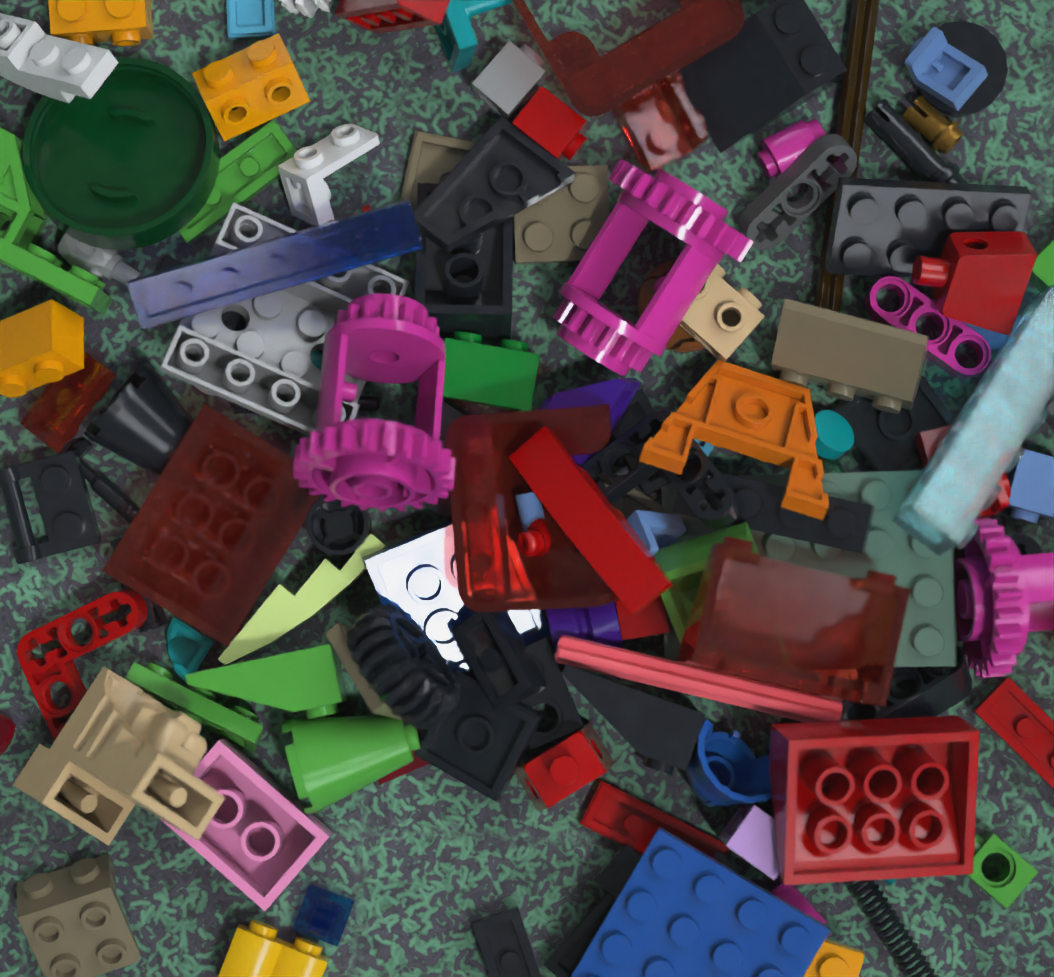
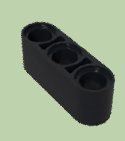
[841,644,972,721]

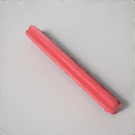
[555,635,842,722]

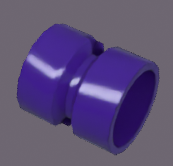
[544,588,623,663]

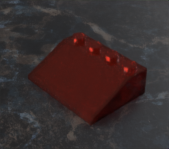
[102,404,323,647]

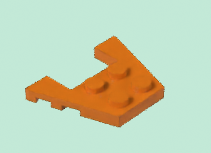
[639,360,829,520]

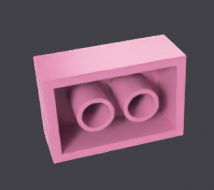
[159,738,333,911]

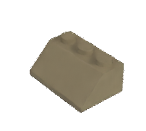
[771,298,928,414]

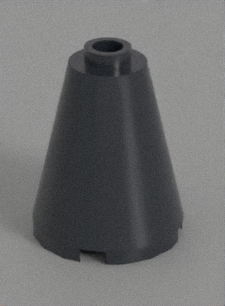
[83,362,219,491]

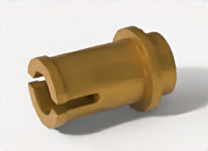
[902,95,964,155]

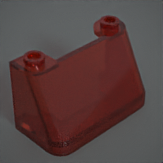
[677,536,911,707]

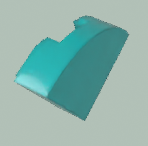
[167,617,215,681]

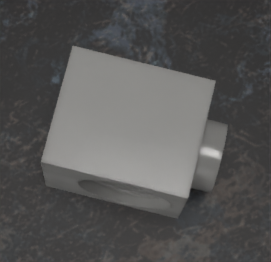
[472,40,546,122]

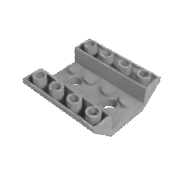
[160,202,410,436]

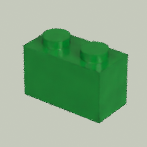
[442,331,540,412]

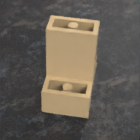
[13,666,225,846]

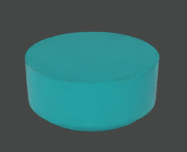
[814,410,854,460]

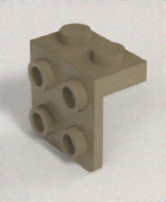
[17,854,140,977]

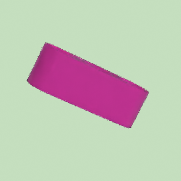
[864,276,991,379]

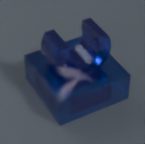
[292,883,355,947]

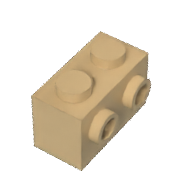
[654,263,765,362]

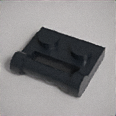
[0,449,102,564]

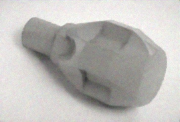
[57,233,141,289]

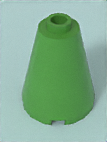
[282,715,421,815]

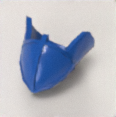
[685,719,772,807]

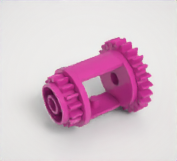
[553,159,754,377]
[293,294,456,512]
[954,518,1054,678]

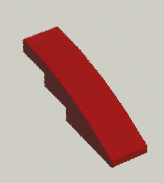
[508,426,673,616]

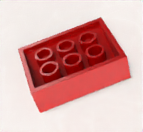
[769,715,979,885]

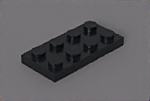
[824,177,1031,278]

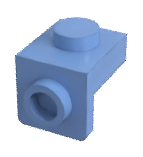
[905,27,988,111]
[627,510,686,557]

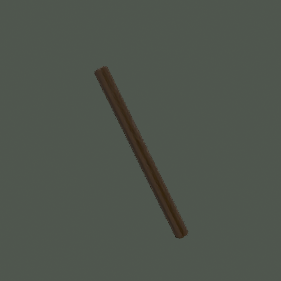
[814,0,879,313]

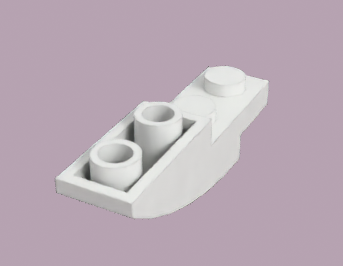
[0,13,119,104]

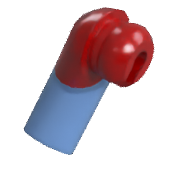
[515,492,552,558]

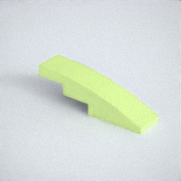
[218,534,387,665]

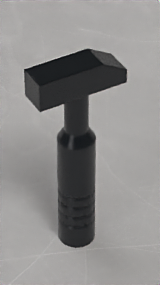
[65,440,153,533]

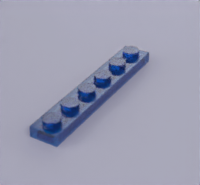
[126,199,423,330]

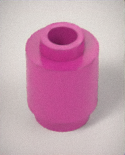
[757,118,826,179]

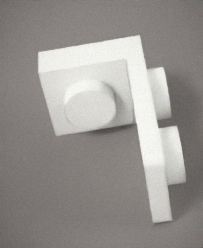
[277,123,380,228]

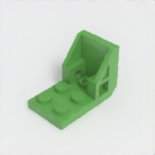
[0,128,113,316]

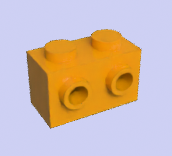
[48,0,154,47]
[192,33,311,141]
[0,299,84,398]

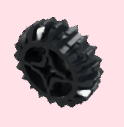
[347,604,461,730]

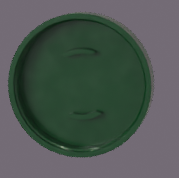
[22,57,220,250]

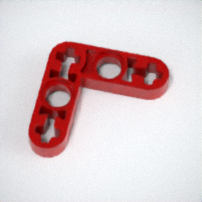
[17,589,148,741]

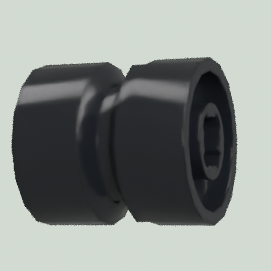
[307,496,372,557]

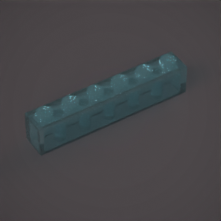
[892,285,1054,556]

